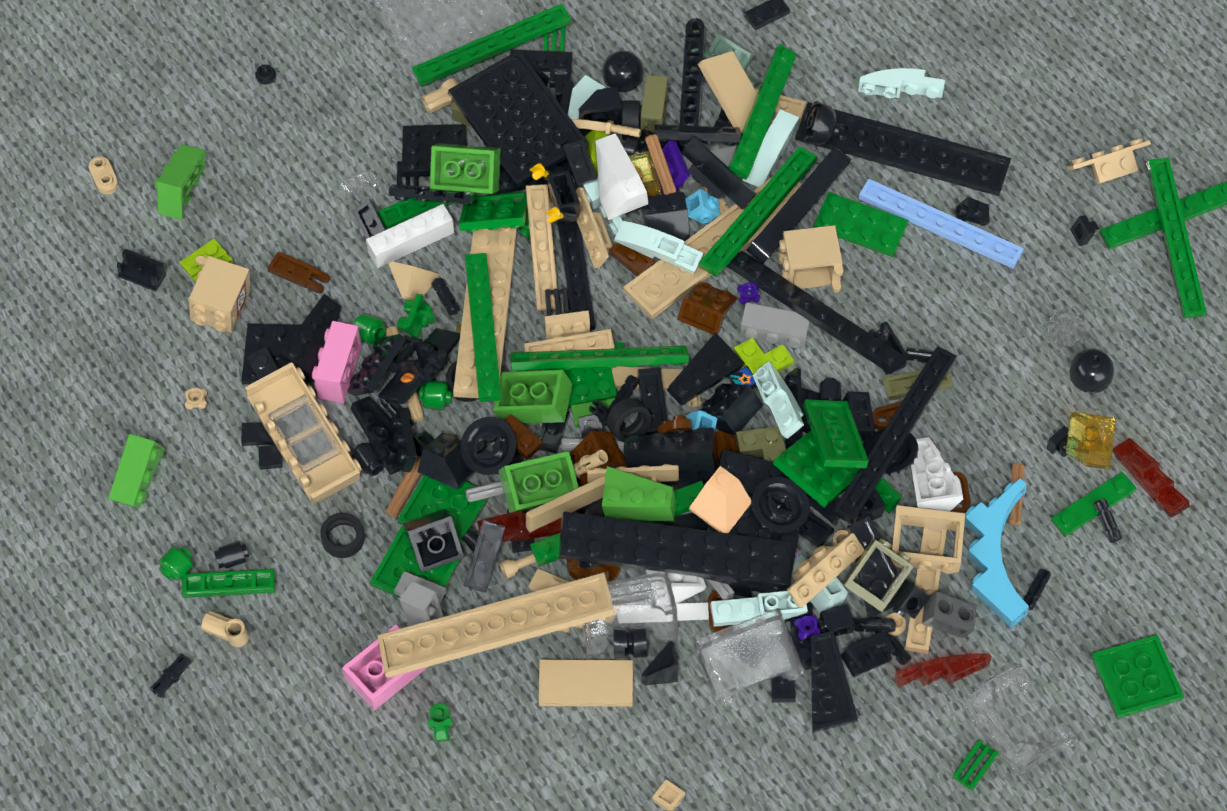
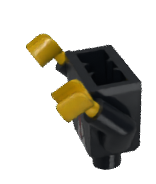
[530,163,580,223]

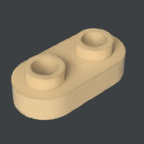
[89,156,118,194]

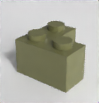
[736,426,786,462]

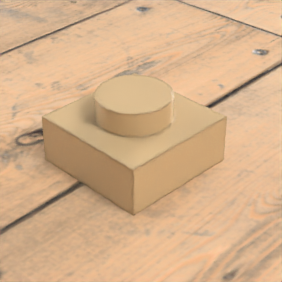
[652,779,685,811]

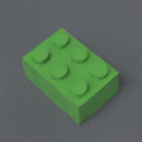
[430,143,501,194]
[493,370,572,424]
[498,451,579,514]

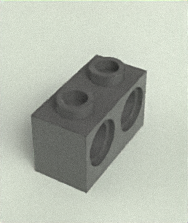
[922,591,977,638]

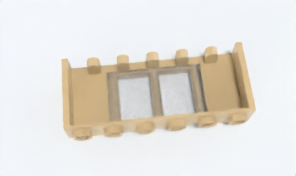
[245,362,362,505]

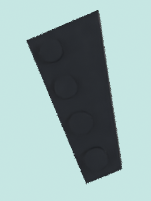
[623,427,718,475]

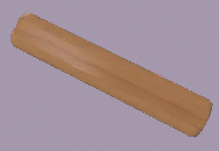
[646,134,676,195]
[386,455,421,518]
[1008,463,1025,526]

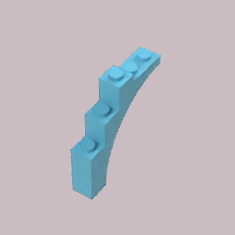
[965,478,1029,629]

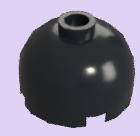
[602,50,644,92]
[801,101,840,145]
[1069,349,1114,393]

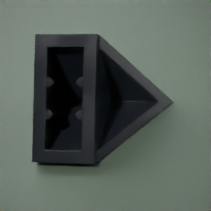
[641,641,678,686]

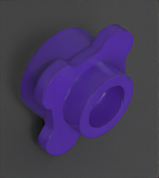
[737,282,760,304]
[794,615,821,640]

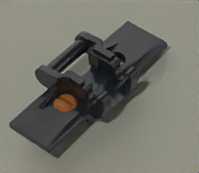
[378,328,460,404]

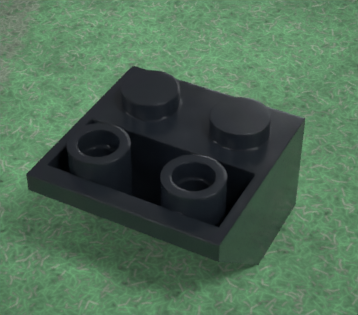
[700,383,763,436]

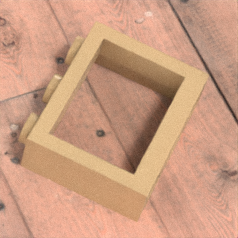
[891,505,965,574]

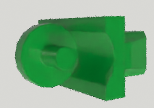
[397,294,436,338]
[428,703,453,743]

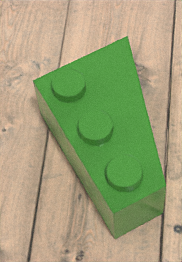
[155,144,206,220]
[108,434,165,509]
[602,466,676,521]

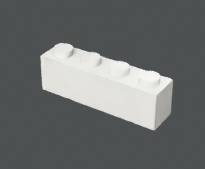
[366,204,454,268]

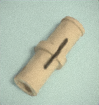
[573,450,608,478]

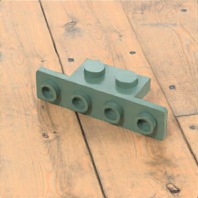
[691,33,761,87]

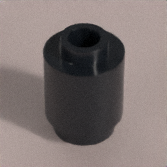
[819,378,841,401]
[353,443,385,476]
[214,541,249,569]

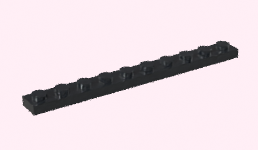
[557,160,595,330]
[726,251,906,374]
[833,346,957,524]

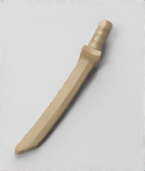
[571,119,641,138]

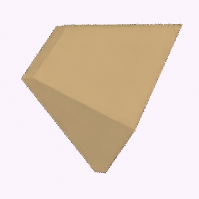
[389,261,440,300]

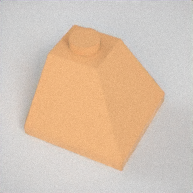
[689,466,751,533]

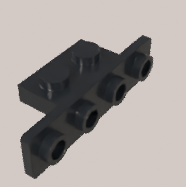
[682,137,756,209]
[784,368,819,450]

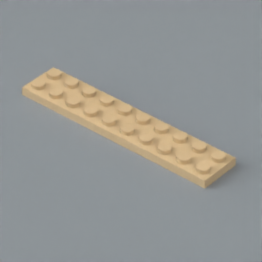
[623,177,802,319]
[453,227,517,398]
[377,573,616,678]

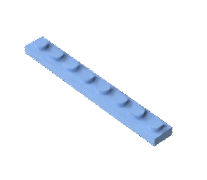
[859,179,1024,269]

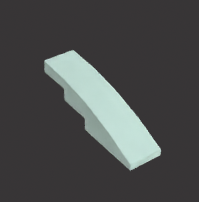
[742,109,800,188]

